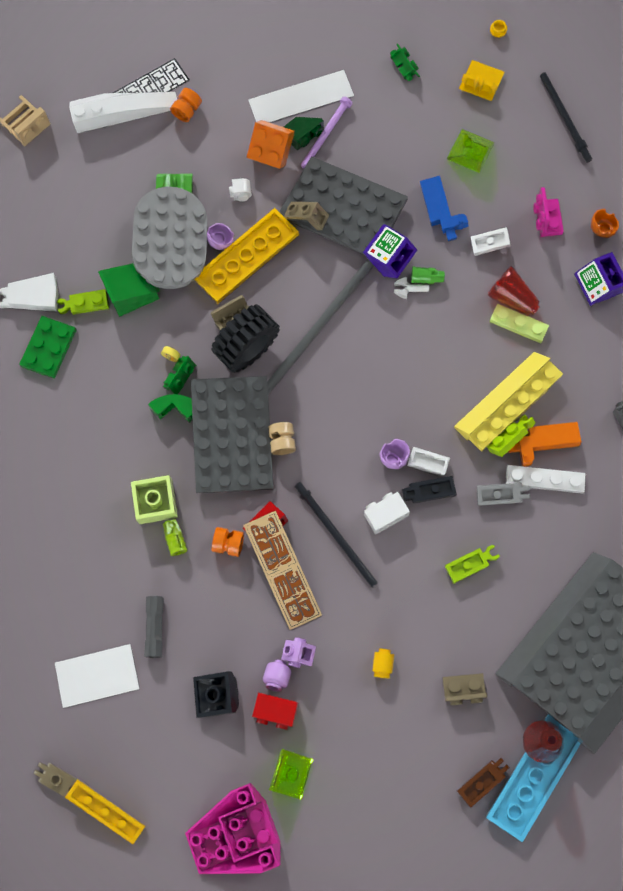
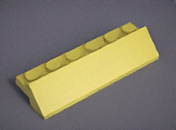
[454,352,563,452]

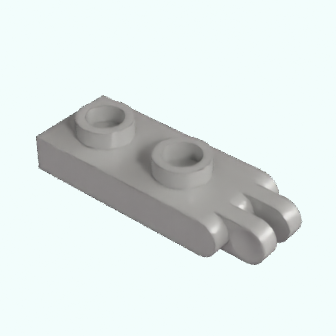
[476,483,530,506]

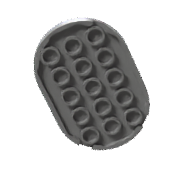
[132,187,207,289]

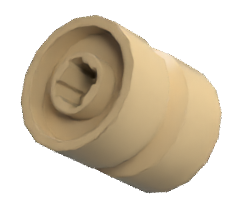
[268,422,296,455]

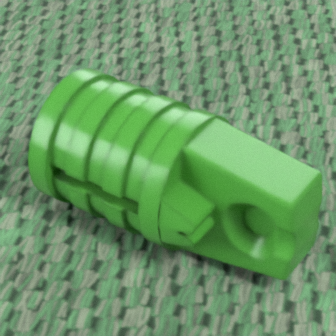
[411,266,445,284]

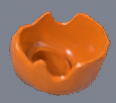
[591,209,619,238]

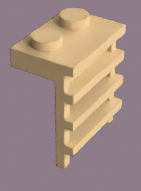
[0,95,50,147]

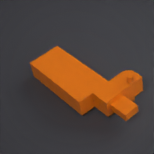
[508,422,582,467]

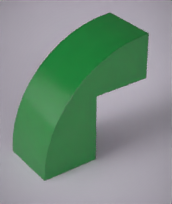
[148,394,193,423]

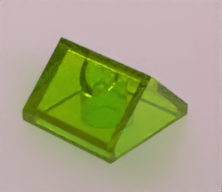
[269,749,313,800]

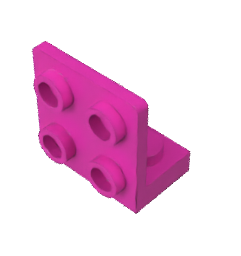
[533,187,564,237]

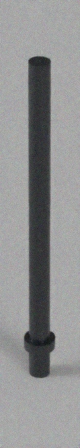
[295,482,378,588]

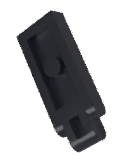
[402,476,457,503]

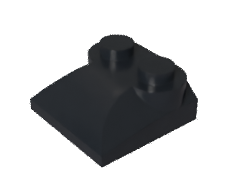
[193,671,239,718]

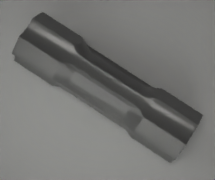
[144,596,164,658]

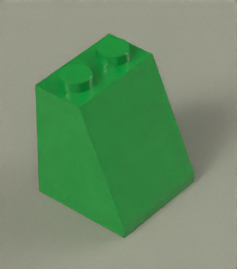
[98,263,160,317]

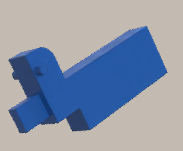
[420,176,469,241]

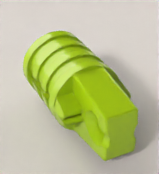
[163,519,188,556]

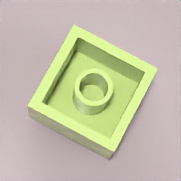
[131,475,178,524]

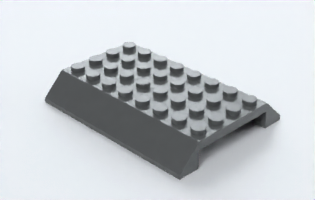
[495,552,623,754]

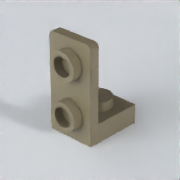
[284,202,329,230]

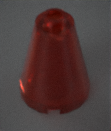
[487,266,540,316]
[523,720,565,763]

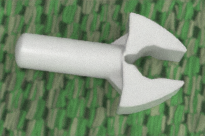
[394,277,430,299]

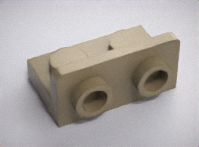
[442,673,487,706]

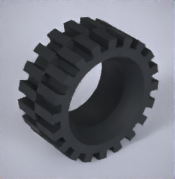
[211,304,280,373]

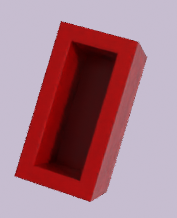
[252,692,299,730]

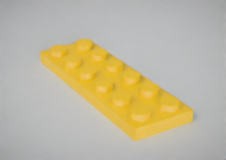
[194,208,299,304]

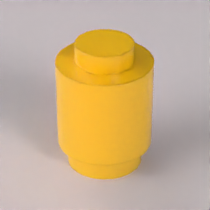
[372,648,394,679]

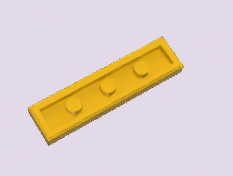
[65,779,145,844]

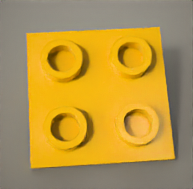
[459,60,505,101]

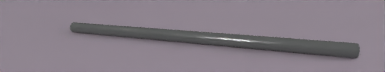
[267,259,374,395]

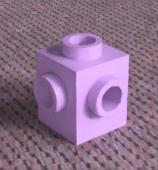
[281,638,316,668]

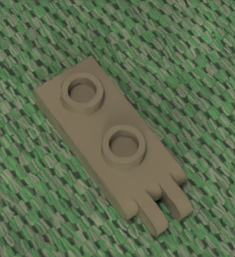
[33,762,89,797]

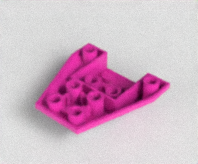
[185,783,281,874]

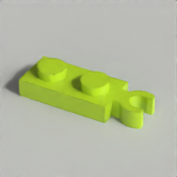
[57,289,109,315]
[487,415,535,457]
[444,545,500,584]

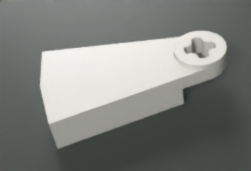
[0,273,59,312]

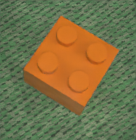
[246,120,295,169]

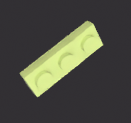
[490,304,549,344]

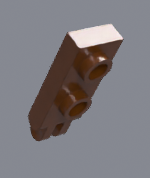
[457,758,510,808]

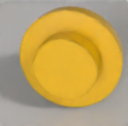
[490,20,507,38]

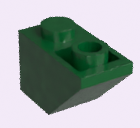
[284,117,324,150]

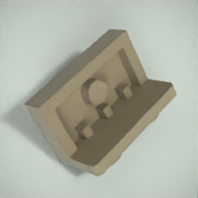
[211,295,249,330]

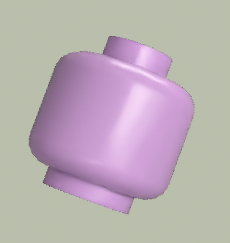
[263,660,291,692]

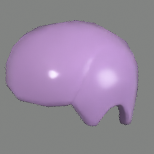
[207,223,234,250]
[379,439,410,469]

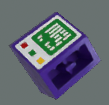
[363,224,417,278]
[574,252,623,306]

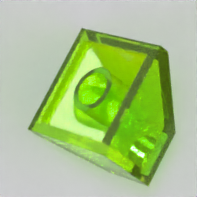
[447,129,495,173]

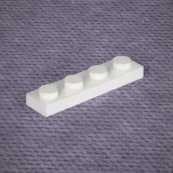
[506,465,585,494]

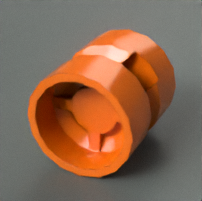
[170,88,202,122]
[211,527,244,557]

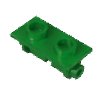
[390,43,420,81]
[163,356,197,394]

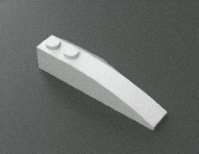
[69,92,177,133]

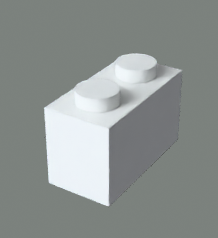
[364,492,410,535]

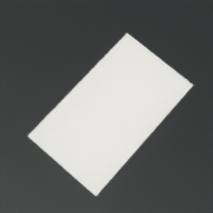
[55,644,139,708]

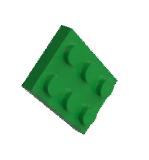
[19,316,77,379]

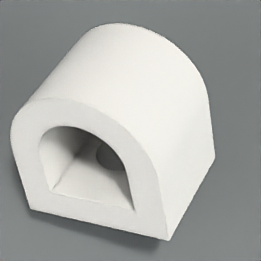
[229,178,252,201]

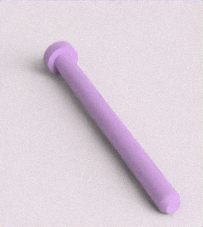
[301,97,353,169]

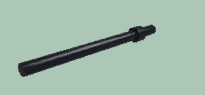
[540,72,593,163]

